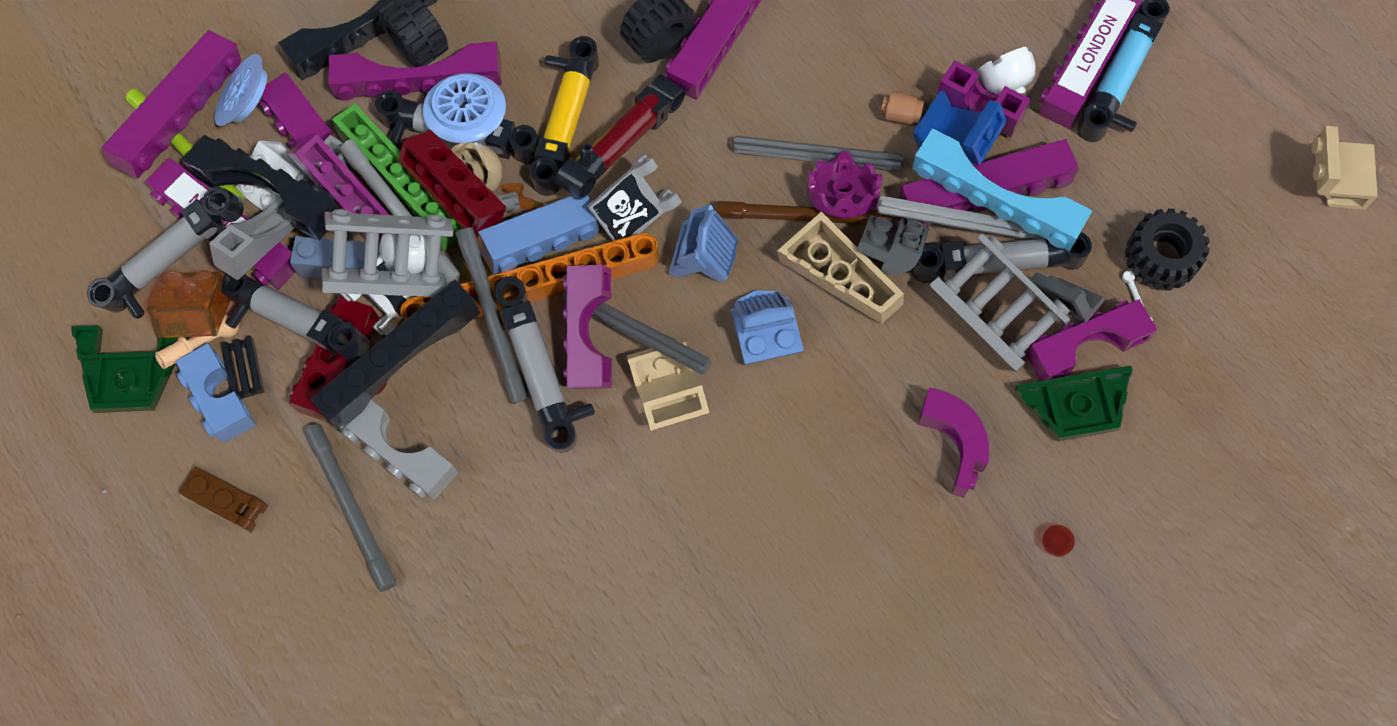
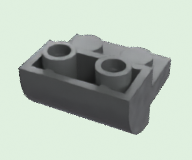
[856,215,929,275]

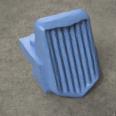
[668,204,738,282]
[730,290,804,366]

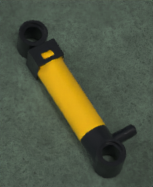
[530,36,599,196]

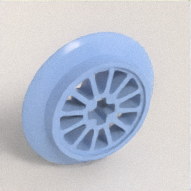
[215,54,267,126]
[423,73,506,143]

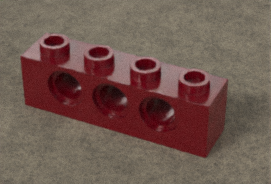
[398,130,507,238]
[289,296,379,423]

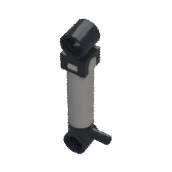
[375,91,539,164]
[87,186,244,319]
[911,232,1092,283]
[220,274,370,362]
[495,276,595,453]

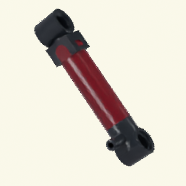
[555,75,686,200]

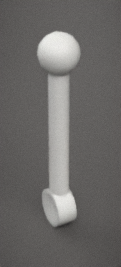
[1122,271,1153,321]

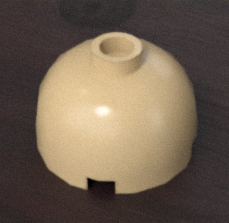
[451,142,502,192]

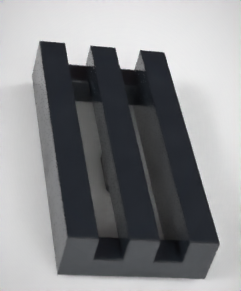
[221,335,265,399]

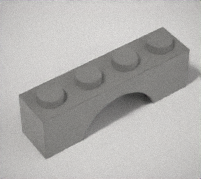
[341,400,458,501]

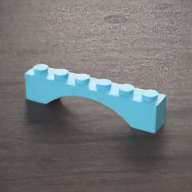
[912,128,1093,251]

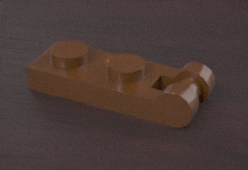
[178,467,268,533]

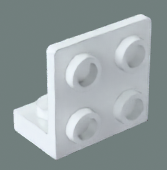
[236,141,301,211]

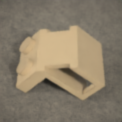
[1312,126,1378,210]
[627,339,709,431]

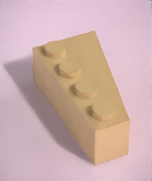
[777,212,904,324]

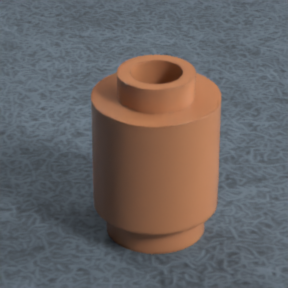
[881,91,924,125]

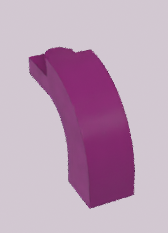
[918,387,990,498]

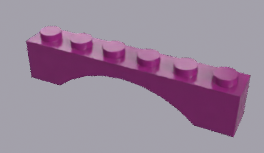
[329,41,502,100]

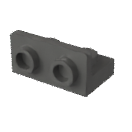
[1030,272,1104,322]

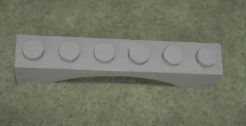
[209,135,355,280]

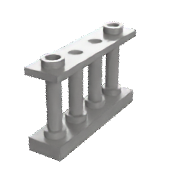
[321,209,453,297]
[930,234,1070,372]

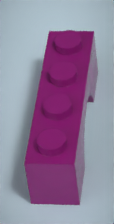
[563,265,612,389]
[1026,299,1157,381]

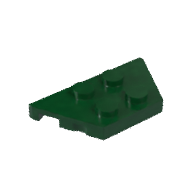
[1015,366,1133,442]

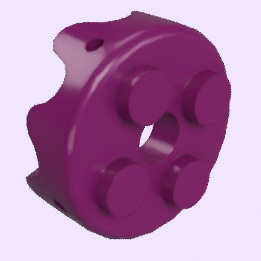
[807,151,882,219]

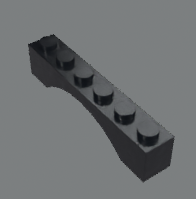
[278,0,437,81]
[182,135,338,241]
[311,279,480,431]

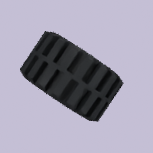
[377,0,449,67]
[620,0,695,63]
[1125,208,1210,291]

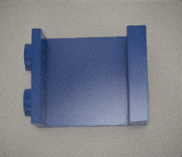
[913,90,1007,166]

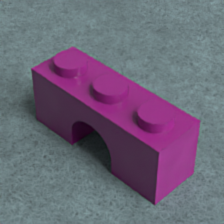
[936,60,1031,138]

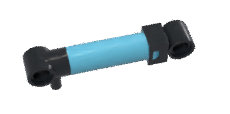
[1077,0,1170,142]

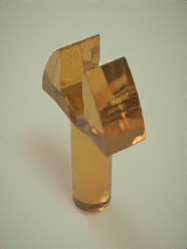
[496,183,546,215]

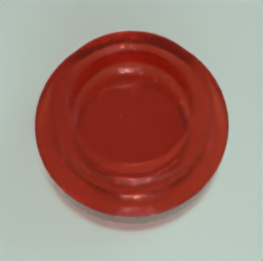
[1042,525,1075,557]

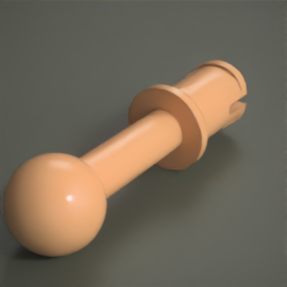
[155,315,239,369]

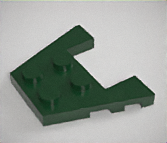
[71,321,191,413]

